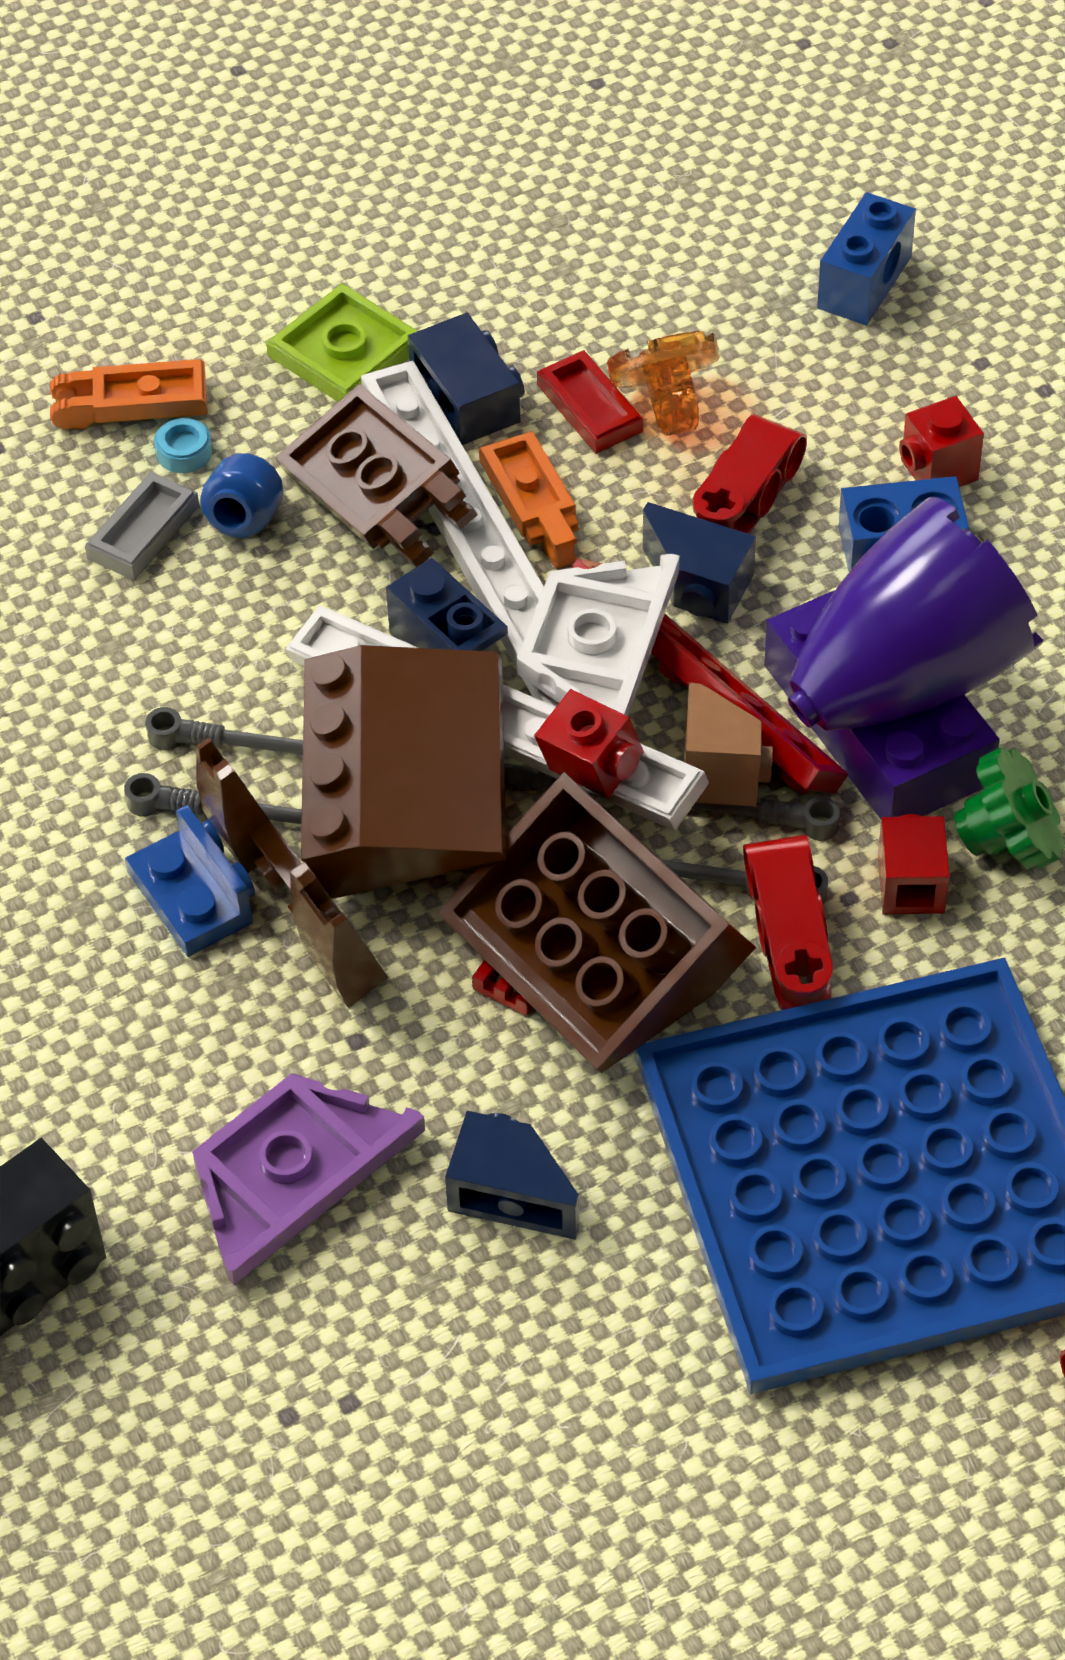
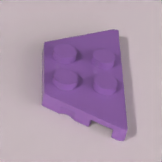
[192,1073,425,1285]

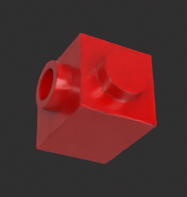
[899,395,984,487]
[534,689,644,799]

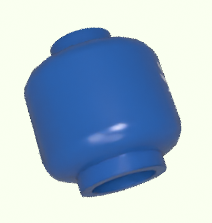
[200,453,284,538]

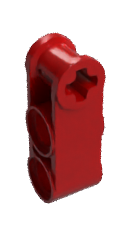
[692,414,807,534]
[743,834,833,1010]

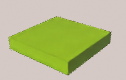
[266,283,417,402]

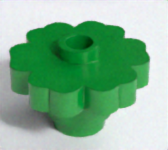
[954,746,1065,869]

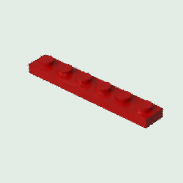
[572,558,849,794]

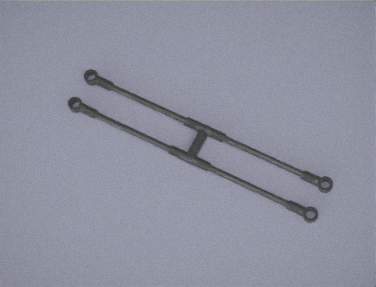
[124,707,840,904]

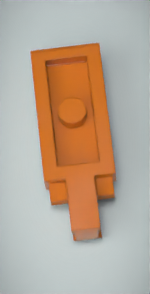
[479,431,579,569]

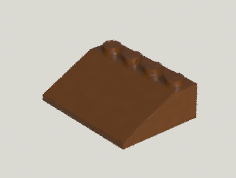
[301,645,507,899]
[437,772,756,1073]

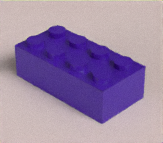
[764,590,1000,820]

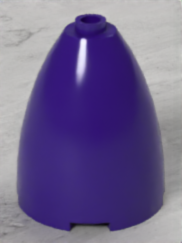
[787,497,1043,731]

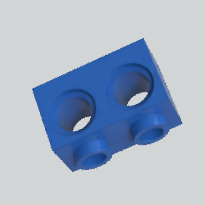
[838,476,970,572]

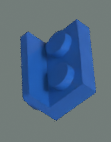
[125,805,255,957]

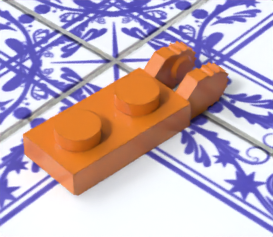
[50,359,208,430]

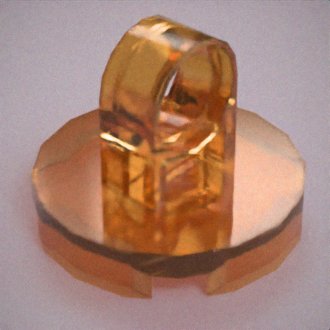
[606,331,721,436]

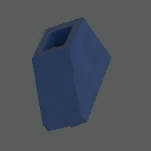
[386,558,508,651]

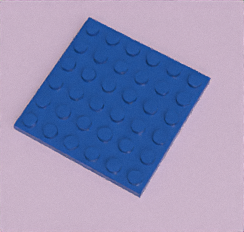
[636,957,1065,1395]

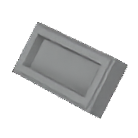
[85,471,200,581]

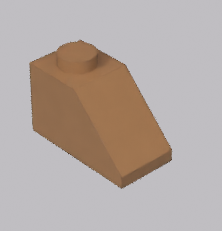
[684,683,773,807]

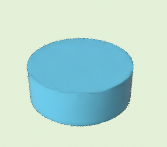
[154,418,212,473]

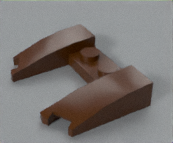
[196,737,389,1008]

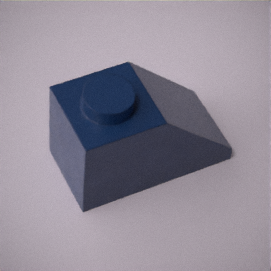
[643,502,756,624]
[445,1111,579,1240]

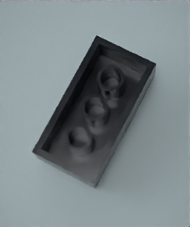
[0,1137,106,1336]

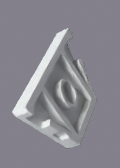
[517,554,680,716]

